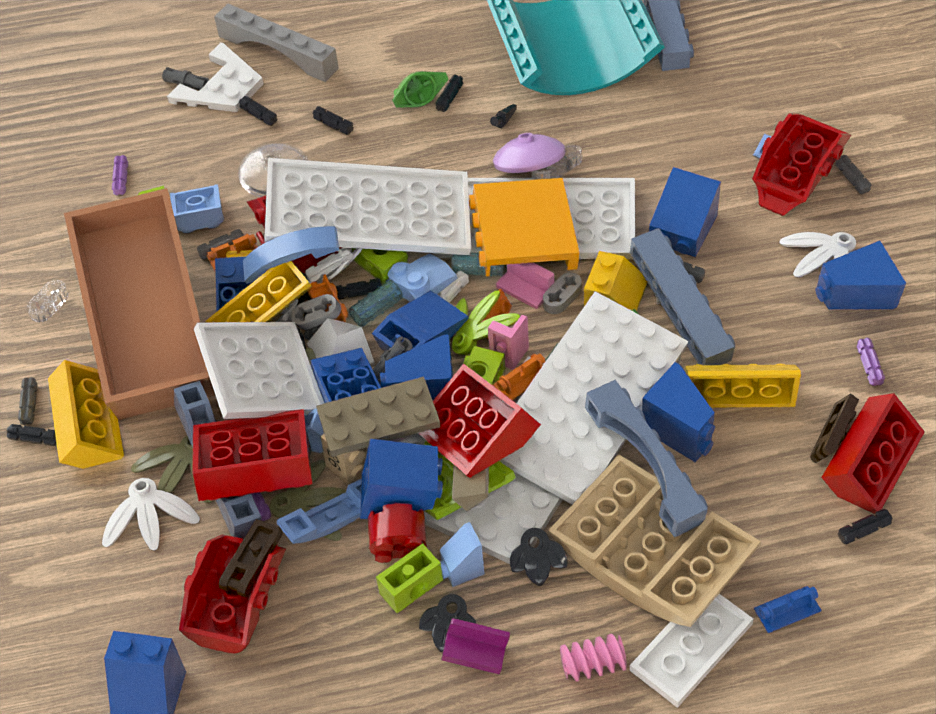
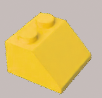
[584,251,648,311]

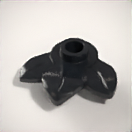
[510,528,568,586]
[419,594,477,652]

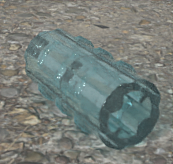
[452,251,505,277]
[349,280,403,327]

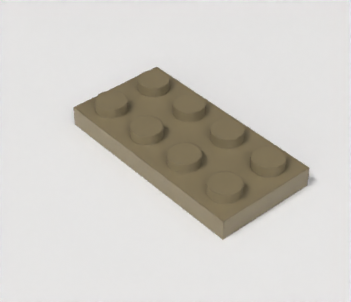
[316,377,440,457]

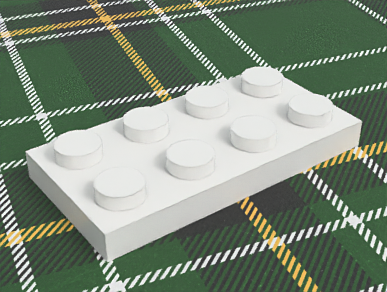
[630,594,753,708]

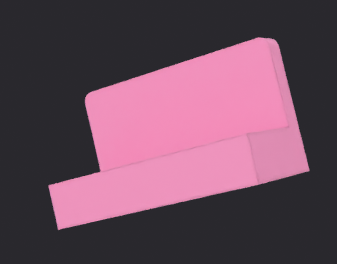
[496,263,554,309]
[488,315,529,370]

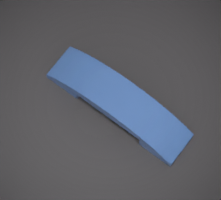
[243,226,339,284]
[277,479,361,544]

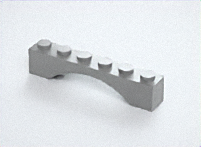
[214,4,339,82]

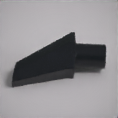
[490,104,517,129]

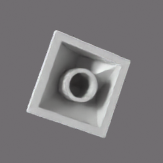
[307,318,375,366]

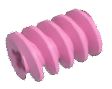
[560,634,627,682]

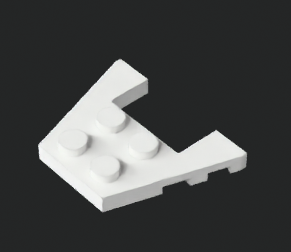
[167,43,263,112]

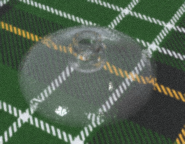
[238,142,309,197]

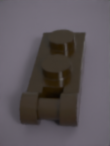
[219,519,283,598]

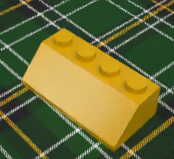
[205,261,312,323]
[48,360,124,469]
[685,364,801,408]

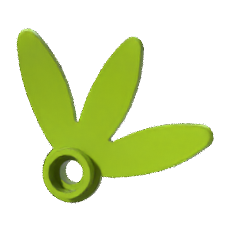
[452,290,520,355]

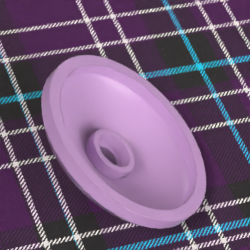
[493,133,565,173]

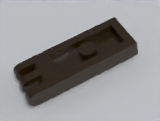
[810,393,859,463]

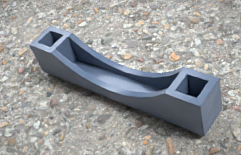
[174,381,261,539]

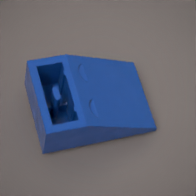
[215,257,253,311]
[372,290,469,351]
[311,348,381,403]

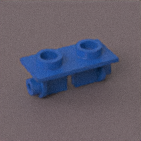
[754,586,821,633]

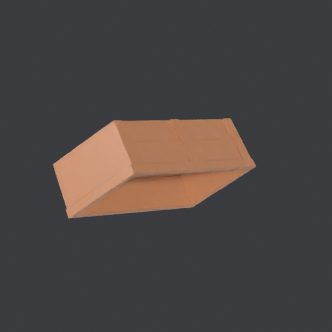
[64,188,215,420]

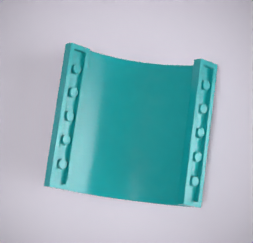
[487,0,665,95]

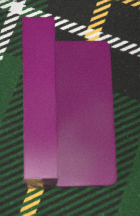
[441,618,510,674]

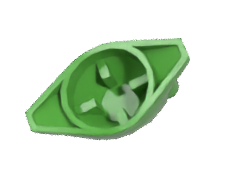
[392,71,449,108]

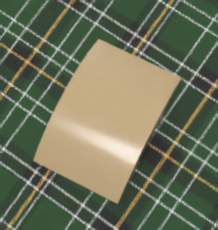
[548,455,761,627]

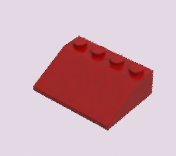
[418,364,541,478]
[192,409,313,501]

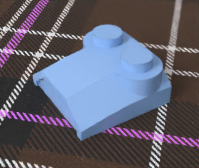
[170,184,224,233]
[386,253,458,302]

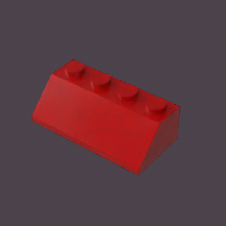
[821,393,925,514]

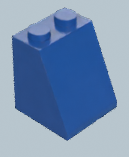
[649,167,721,257]
[815,241,906,310]
[380,335,453,401]
[642,362,715,463]
[360,439,443,519]
[104,631,186,714]

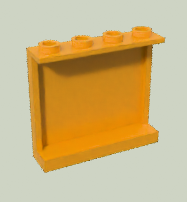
[469,178,580,277]

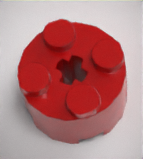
[368,503,427,563]

